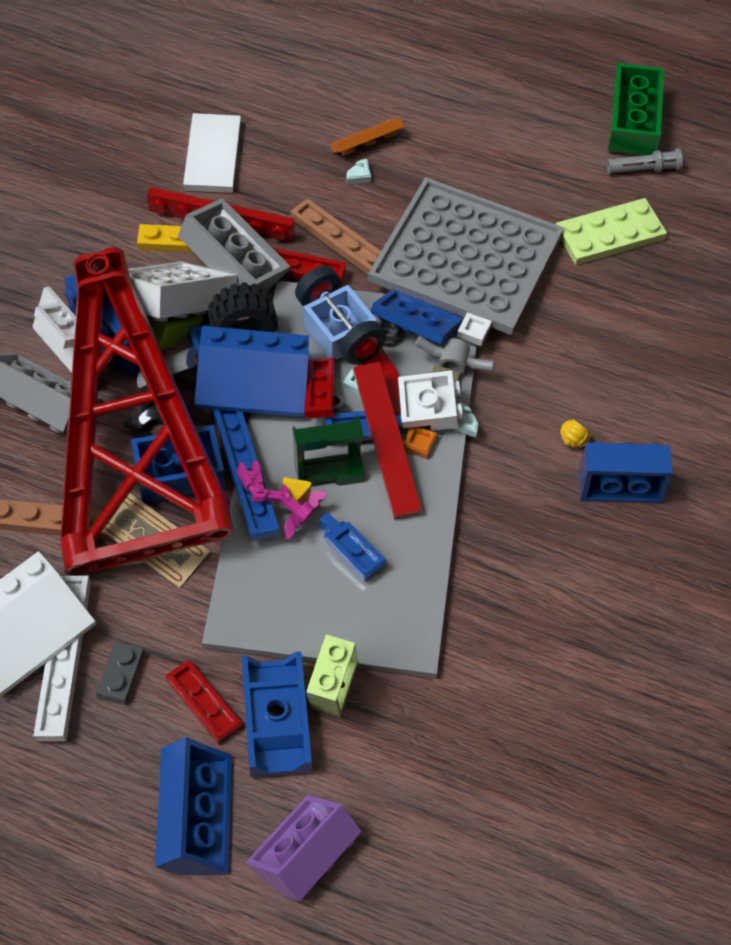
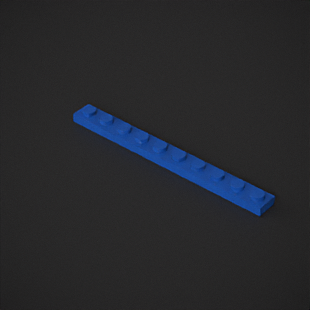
[189,325,280,541]

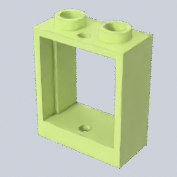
[306,634,358,718]

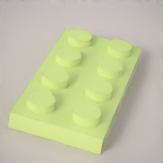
[556,198,667,265]

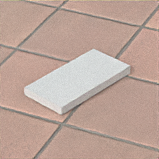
[183,113,241,193]

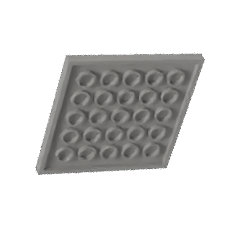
[367,177,564,335]

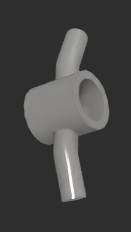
[415,336,495,375]

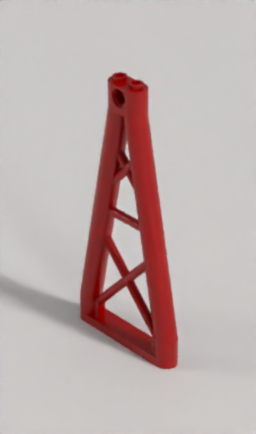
[60,247,234,576]

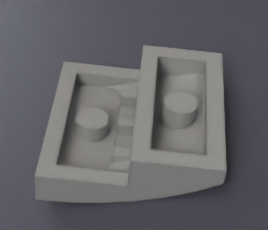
[137,347,198,388]

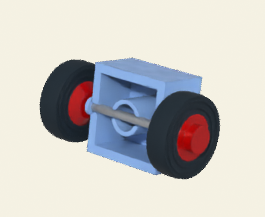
[295,266,386,365]

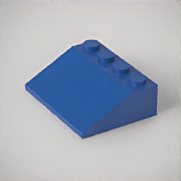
[194,326,309,417]

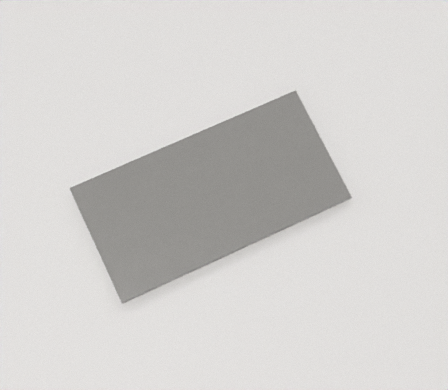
[202,281,477,679]

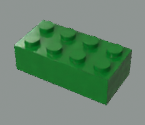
[608,63,664,155]

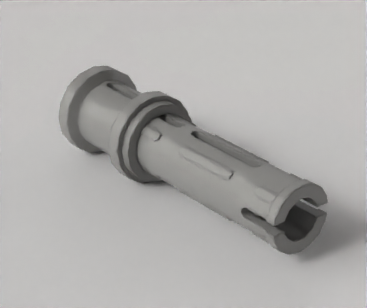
[607,148,683,174]

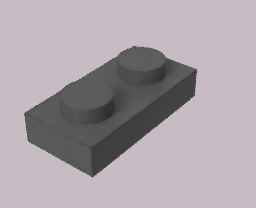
[96,641,144,705]

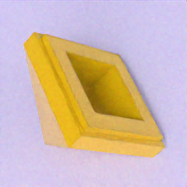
[283,477,311,503]

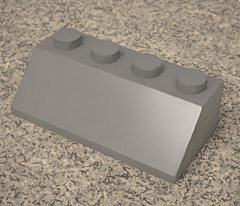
[178,198,291,292]
[0,352,102,433]

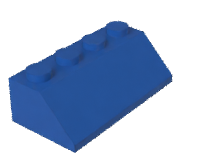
[155,737,232,875]

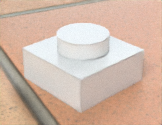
[457,313,492,346]

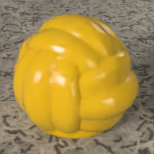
[560,419,590,448]

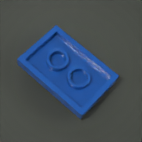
[371,289,463,344]

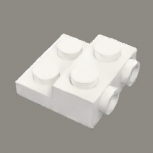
[398,371,463,431]

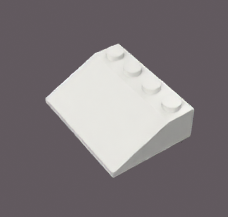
[128,261,237,321]
[0,551,96,697]

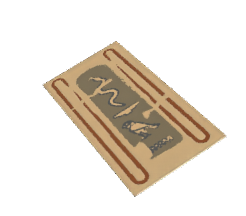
[102,493,210,588]

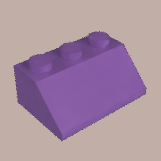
[245,795,362,902]

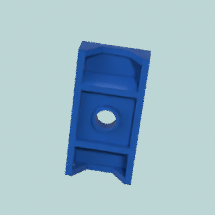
[241,651,312,777]

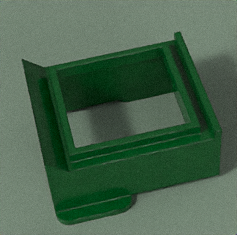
[292,415,365,486]

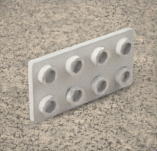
[33,287,105,373]

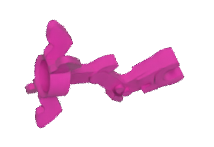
[237,461,327,540]

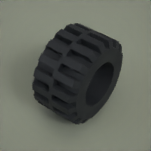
[208,282,279,332]

